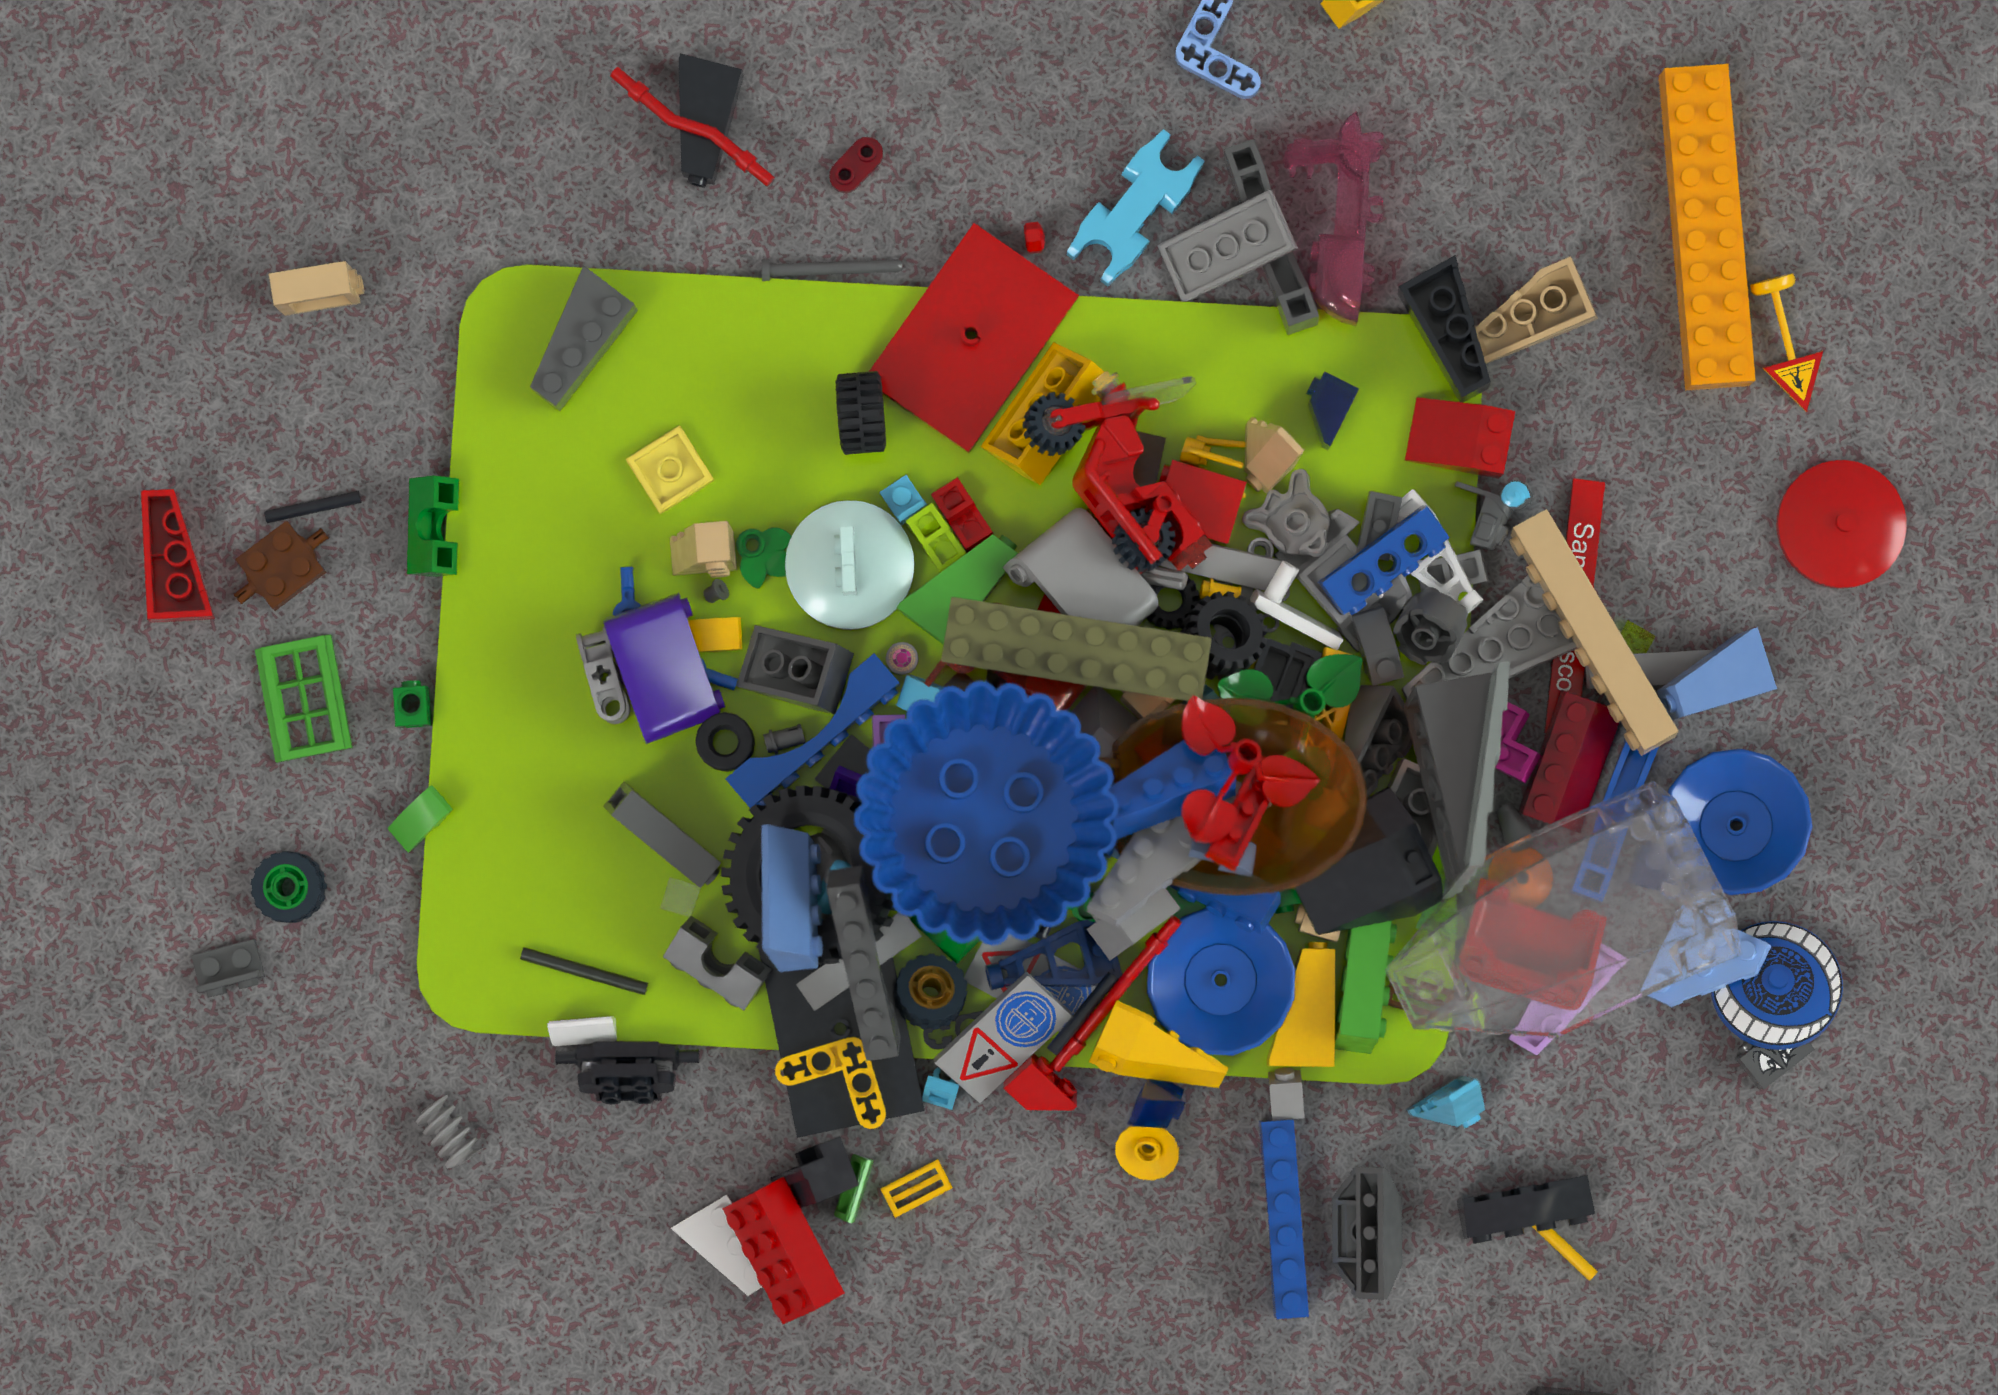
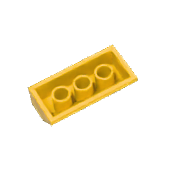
[981,342,1114,485]

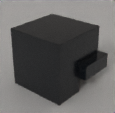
[1252,637,1322,713]
[770,1137,859,1208]

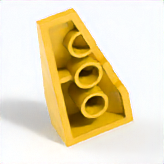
[1089,1000,1229,1088]

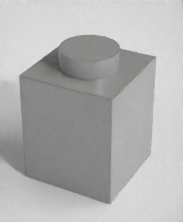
[1268,1067,1305,1121]

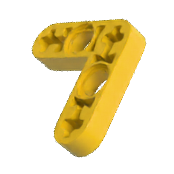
[775,1037,886,1129]

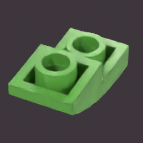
[387,785,453,853]

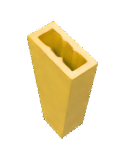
[1267,942,1335,1067]

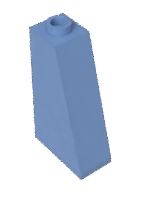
[1657,627,1777,720]

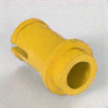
[1199,578,1242,599]

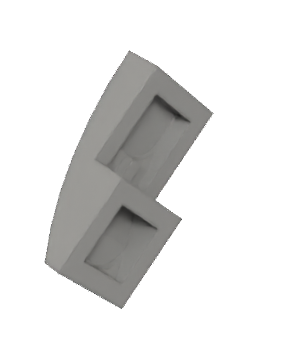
[1419,550,1489,592]

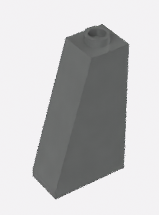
[604,782,721,888]

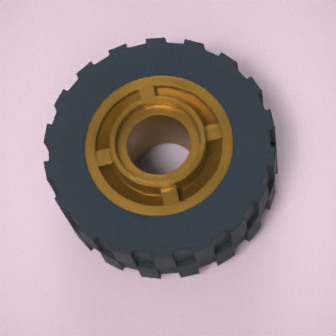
[894,954,967,1030]

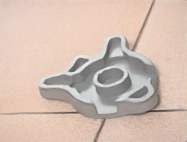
[1242,469,1330,557]

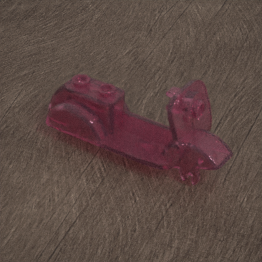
[1283,111,1384,326]

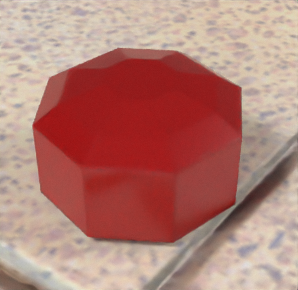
[1024,222,1045,254]

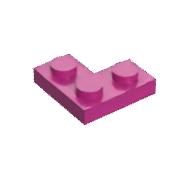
[1495,702,1541,784]

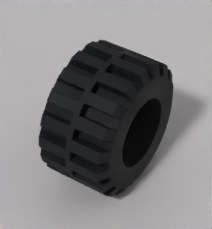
[835,371,886,455]
[1179,592,1268,680]

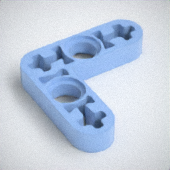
[1175,0,1261,99]

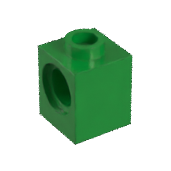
[393,681,432,728]

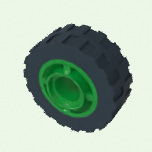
[250,851,327,923]

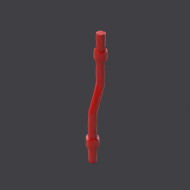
[610,67,775,187]
[1050,915,1182,1072]

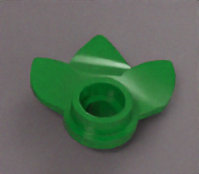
[736,527,792,589]

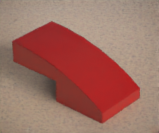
[931,477,994,553]

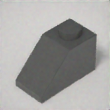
[1351,606,1404,686]

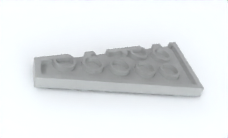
[1402,575,1577,700]
[1087,781,1272,927]

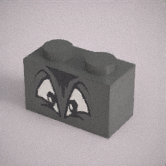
[1735,1042,1815,1090]

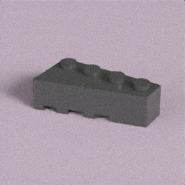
[530,265,638,411]

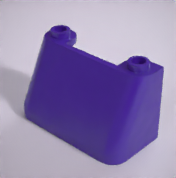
[603,593,725,744]

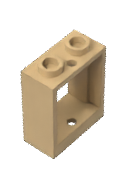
[269,261,364,316]

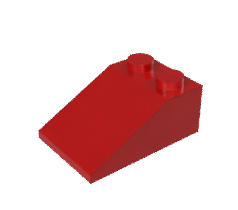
[1404,397,1515,479]

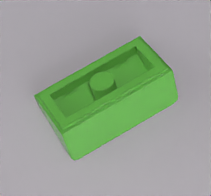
[834,1154,874,1223]

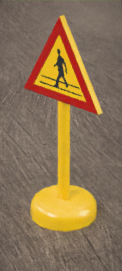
[1750,273,1823,412]

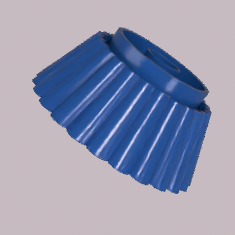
[854,681,1119,946]

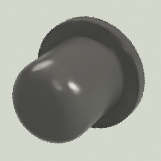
[704,579,729,603]

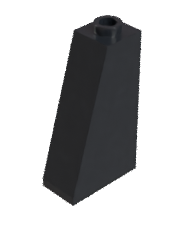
[679,53,744,188]

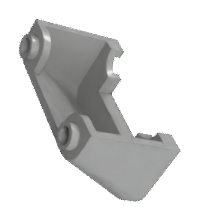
[1003,508,1158,626]

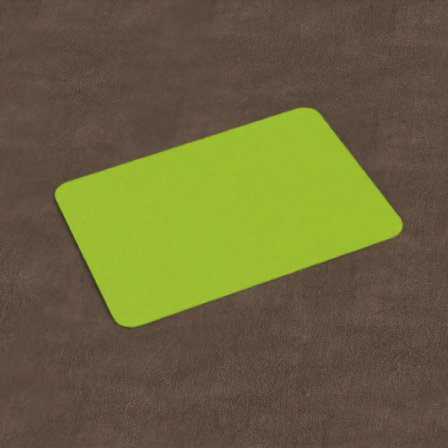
[417,265,1482,1085]

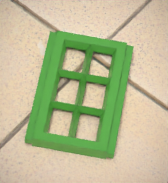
[255,634,353,763]

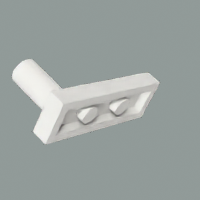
[1250,560,1343,650]

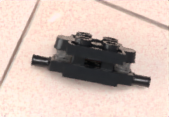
[555,1041,700,1105]

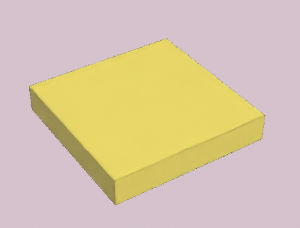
[626,425,715,515]

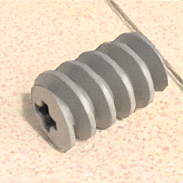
[416,1095,483,1169]

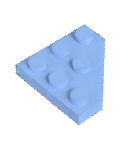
[1640,905,1771,1007]

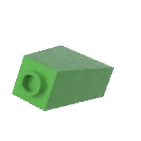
[897,534,1018,645]

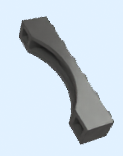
[1223,139,1319,335]
[827,865,901,1061]

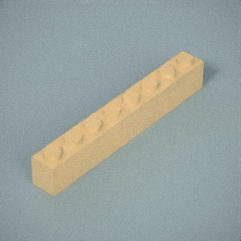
[1509,509,1679,756]

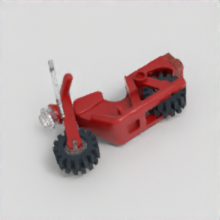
[1022,371,1212,575]

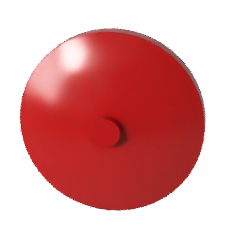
[1776,460,1907,589]

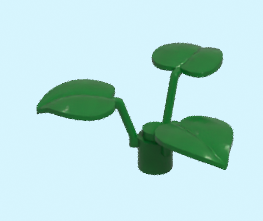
[1217,654,1362,801]

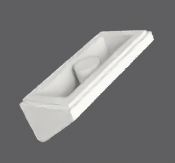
[547,1016,617,1046]

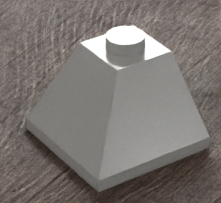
[1071,686,1145,766]

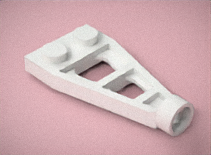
[1389,489,1483,613]

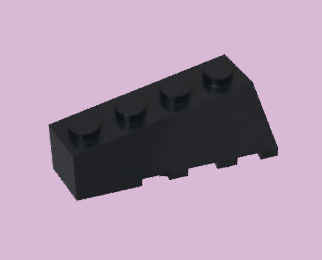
[1456,1175,1595,1244]

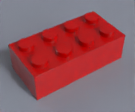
[722,1176,844,1324]

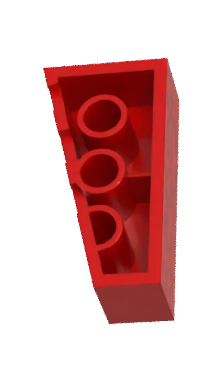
[141,489,215,623]

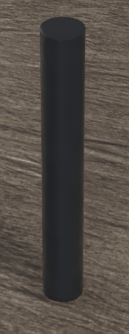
[264,490,362,523]
[1047,972,1118,1056]

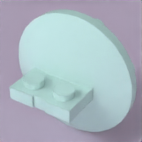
[785,500,914,630]

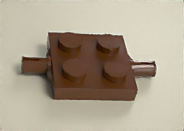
[233,520,329,611]

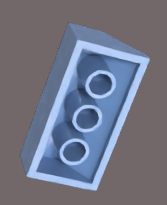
[762,824,823,972]

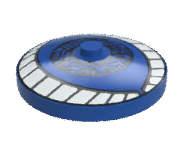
[1711,921,1843,1050]

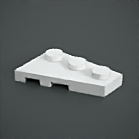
[671,1195,762,1296]

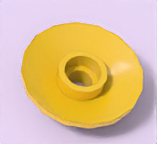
[1115,1123,1179,1181]

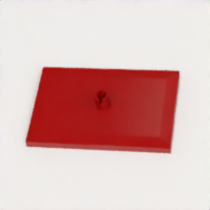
[869,223,1079,453]

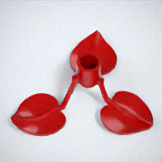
[1181,695,1320,843]

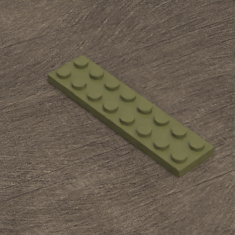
[941,597,1212,701]

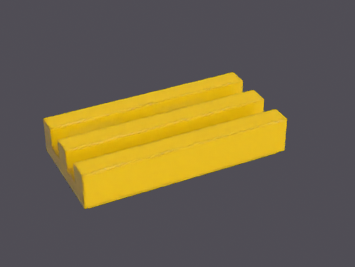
[880,1159,953,1218]

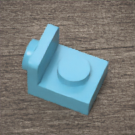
[880,475,927,525]

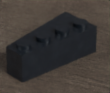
[1398,255,1491,402]

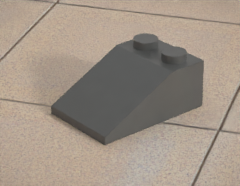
[736,625,854,715]

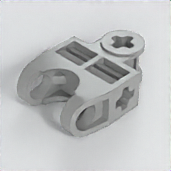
[576,627,630,724]

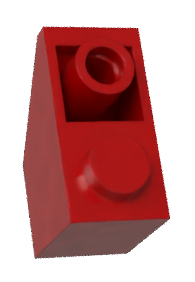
[1004,1054,1077,1111]

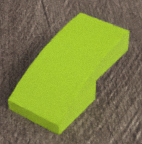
[905,502,967,573]

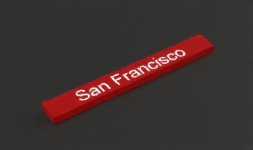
[1544,478,1605,733]

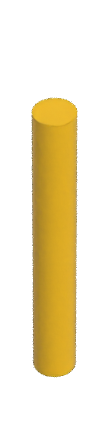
[1531,1226,1598,1281]

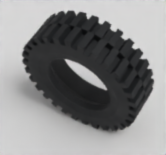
[721,785,897,965]

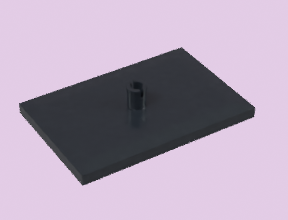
[758,949,925,1138]

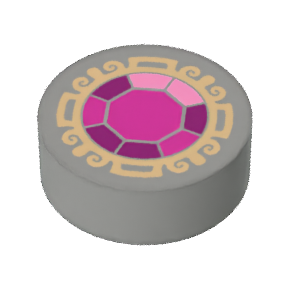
[886,642,918,675]

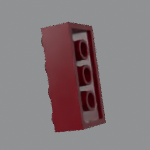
[1518,690,1620,833]

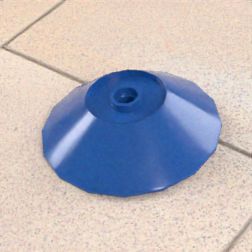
[1661,749,1812,895]
[1147,908,1296,1056]

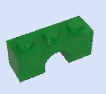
[407,475,459,577]

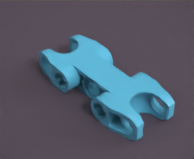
[1066,129,1205,287]

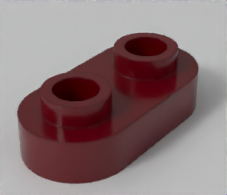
[829,137,883,193]

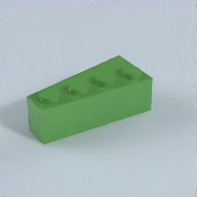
[1335,921,1397,1054]

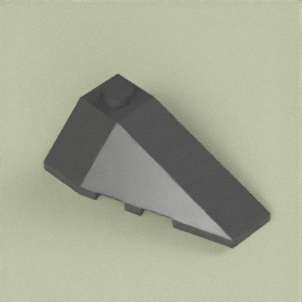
[1338,685,1413,808]

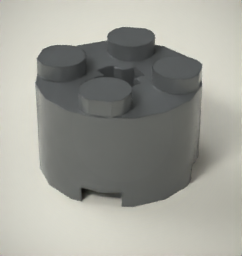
[1393,587,1468,665]

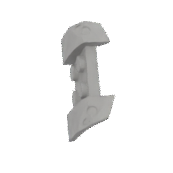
[1274,509,1412,652]

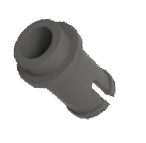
[763,724,806,755]

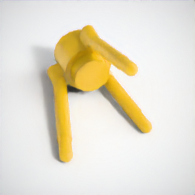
[1180,435,1246,498]

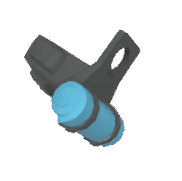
[1455,480,1533,551]

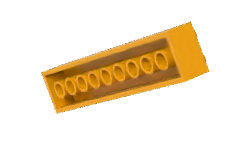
[1659,64,1756,391]

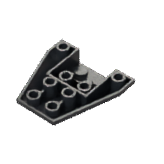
[1289,787,1443,935]

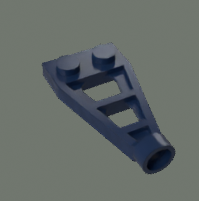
[985,920,1122,990]

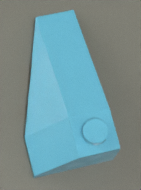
[1406,1076,1485,1128]

